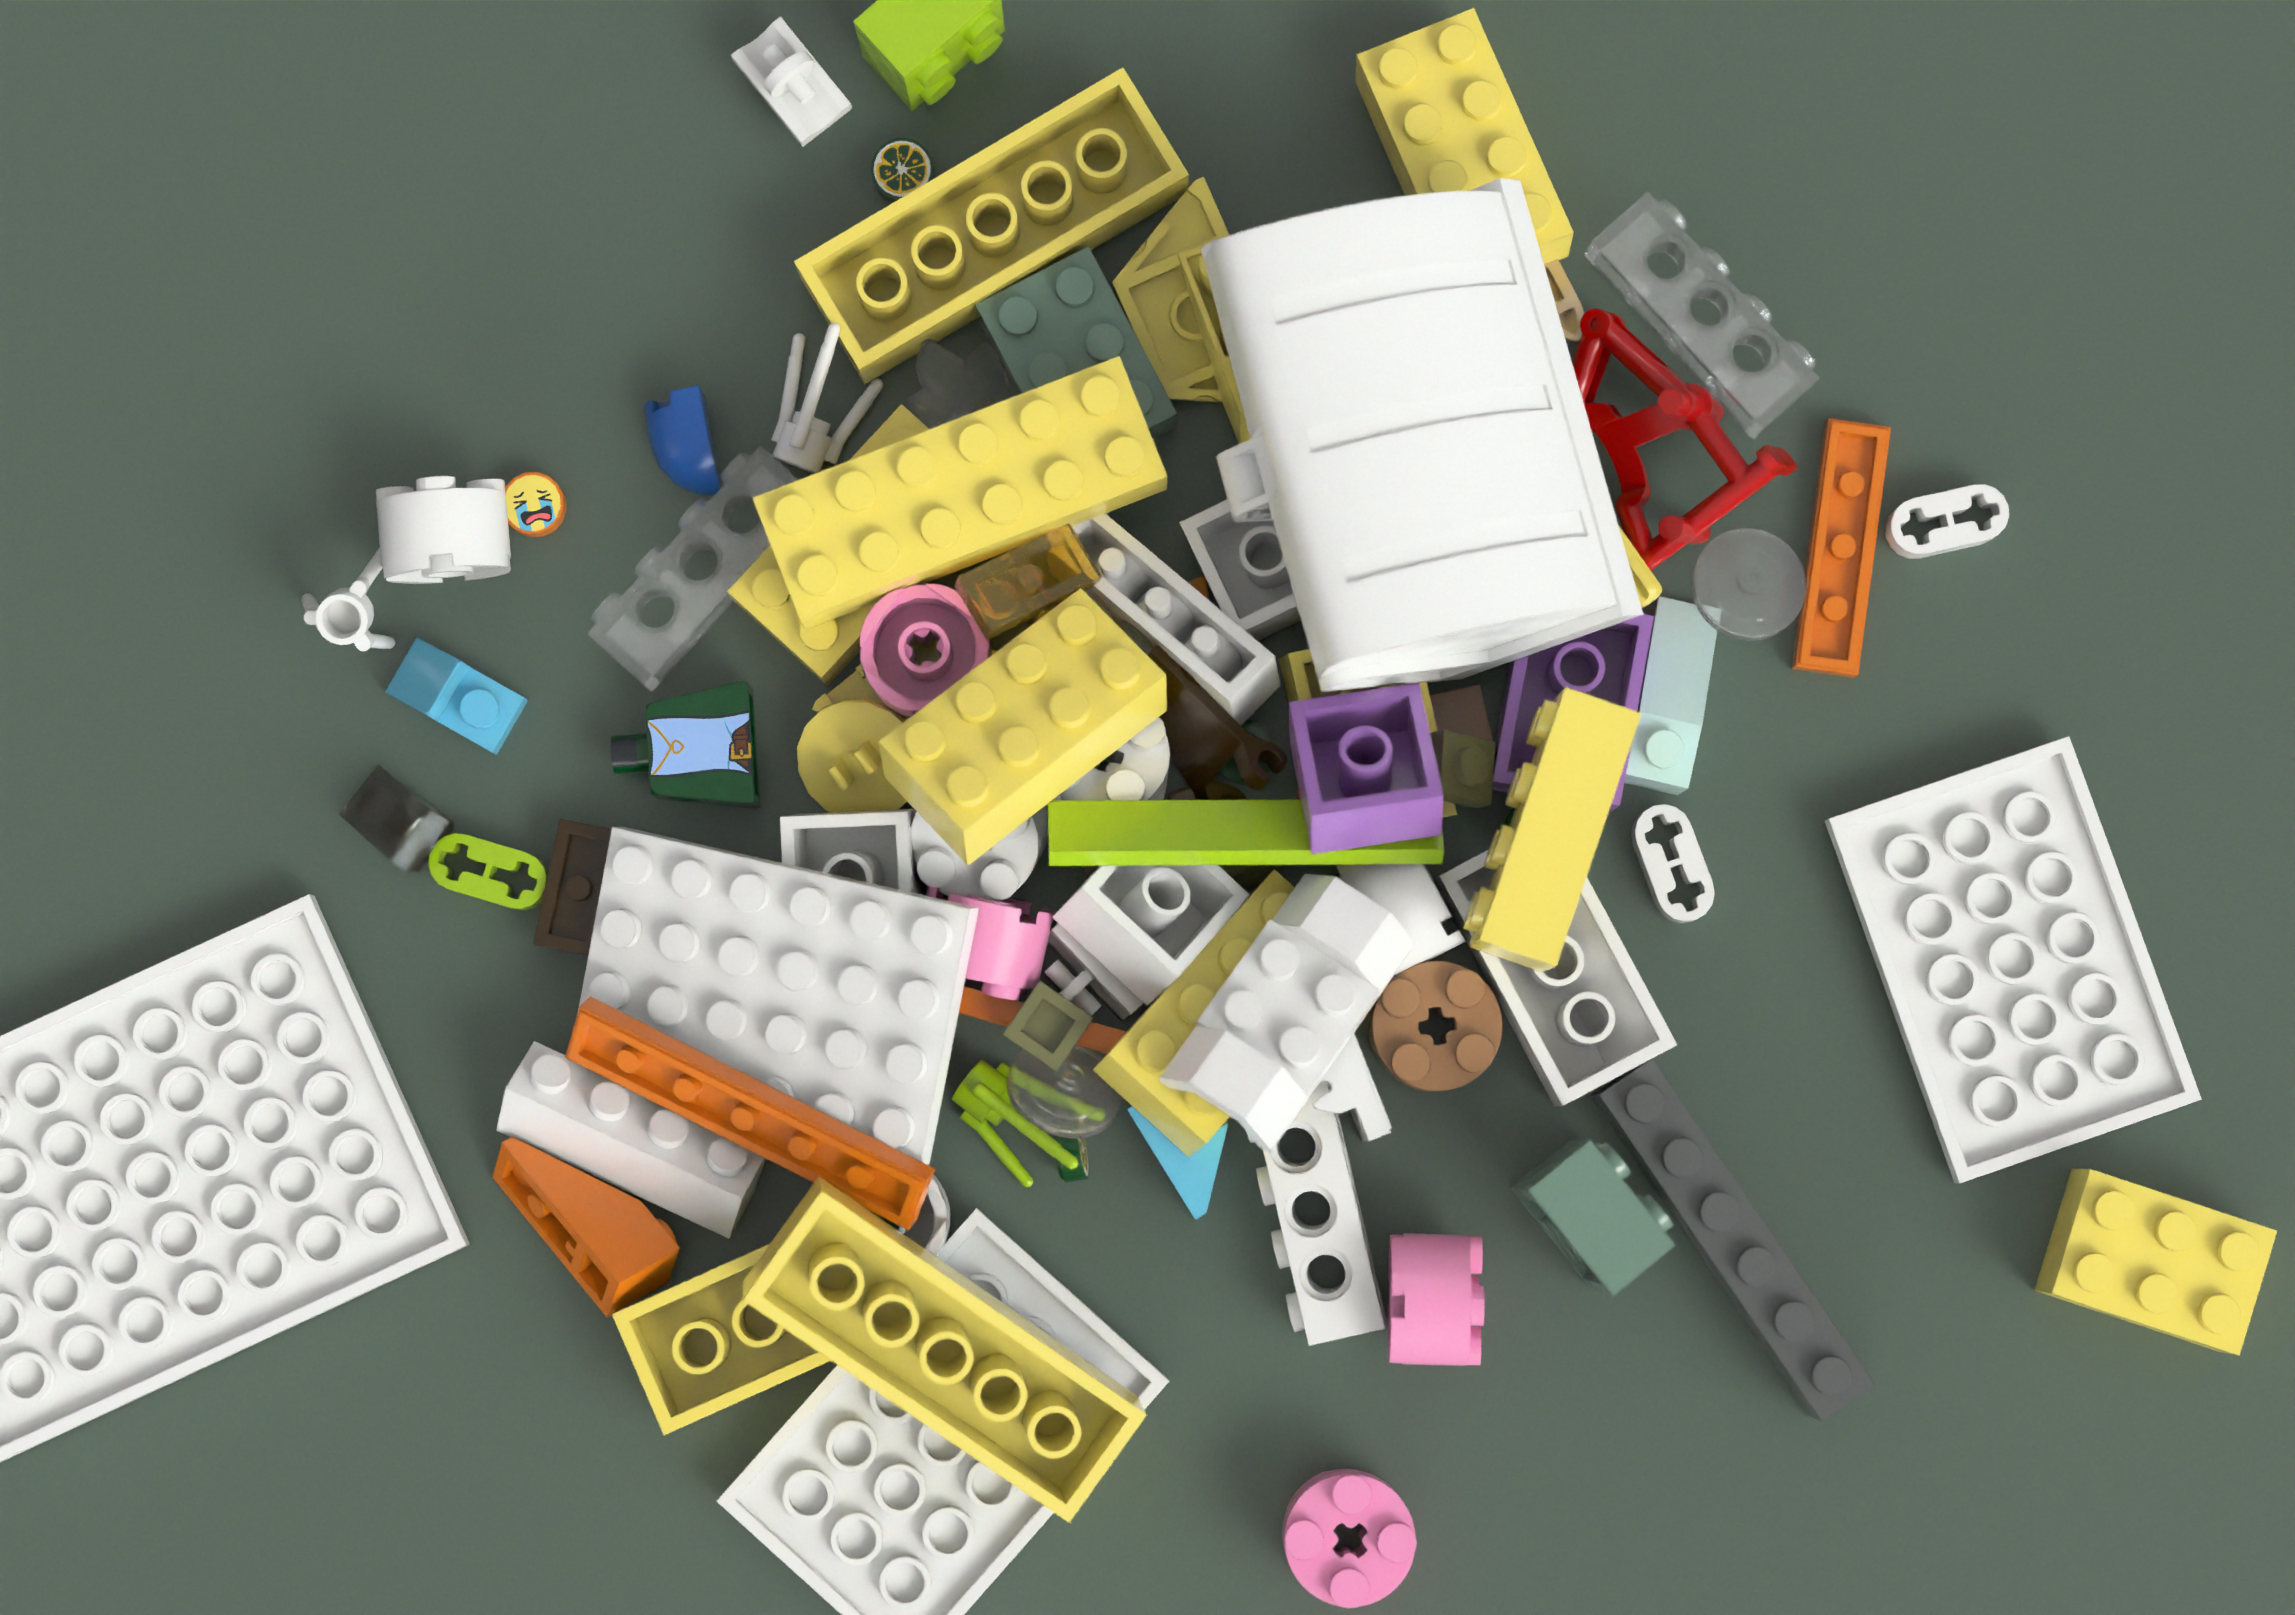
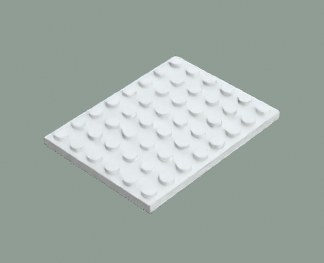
[0,894,470,1462]

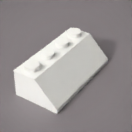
[1434,850,1677,1107]

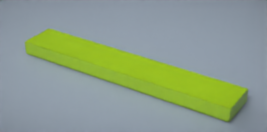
[1048,800,1444,866]

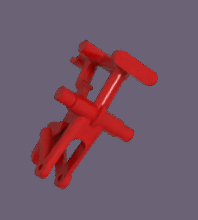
[1572,308,1798,571]

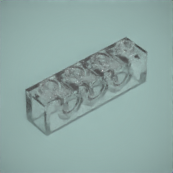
[1584,191,1820,440]
[587,445,799,692]

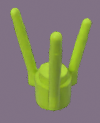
[952,1060,1102,1188]

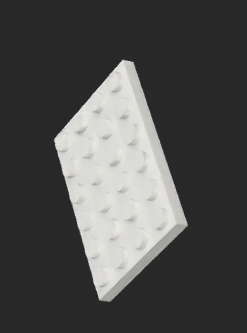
[1825,736,2202,1183]
[578,826,979,1165]
[717,1208,1169,1615]

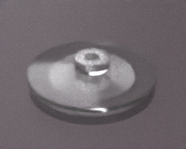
[1691,528,1807,641]
[1006,1045,1122,1138]

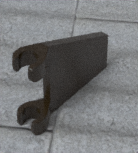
[1148,645,1287,800]

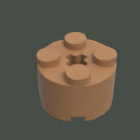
[1368,961,1502,1092]

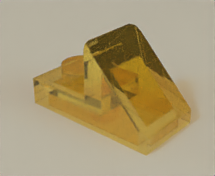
[954,523,1102,640]

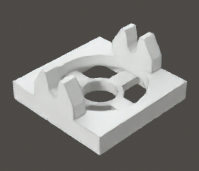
[1313,1034,1392,1141]

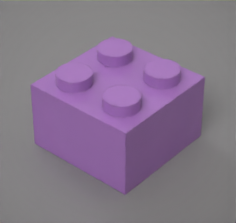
[1289,683,1443,854]

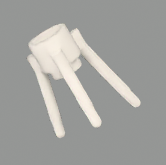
[771,323,883,474]
[302,547,395,651]

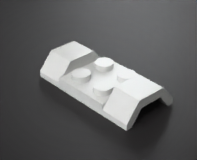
[1159,874,1414,1153]

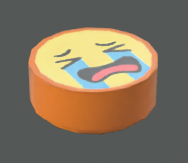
[505,472,567,537]

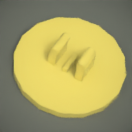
[797,699,907,812]

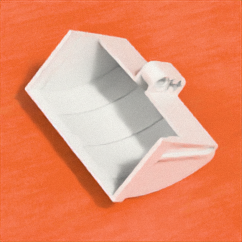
[1201,178,1643,691]

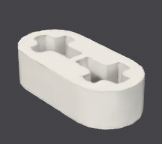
[1885,484,2009,559]
[1631,804,1715,923]

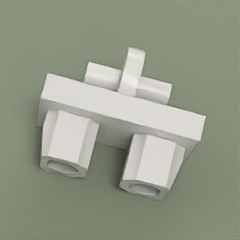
[731,16,852,147]
[1045,923,1144,1021]

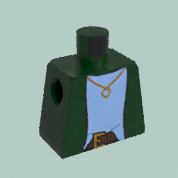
[611,681,761,809]

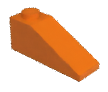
[492,1137,680,1318]

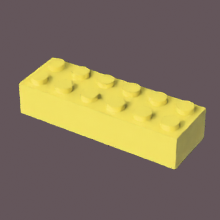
[794,67,1189,384]
[753,356,1167,630]
[742,1176,1147,1522]

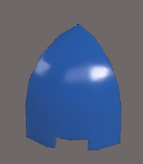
[644,385,723,495]

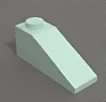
[1624,596,1720,795]

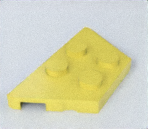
[1110,176,1230,402]

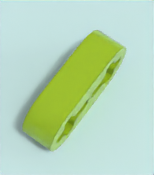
[428,833,549,911]

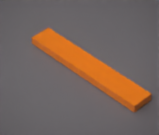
[565,996,935,1230]

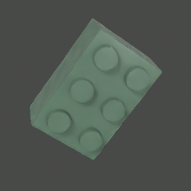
[975,246,1177,440]
[1509,1140,1675,1296]

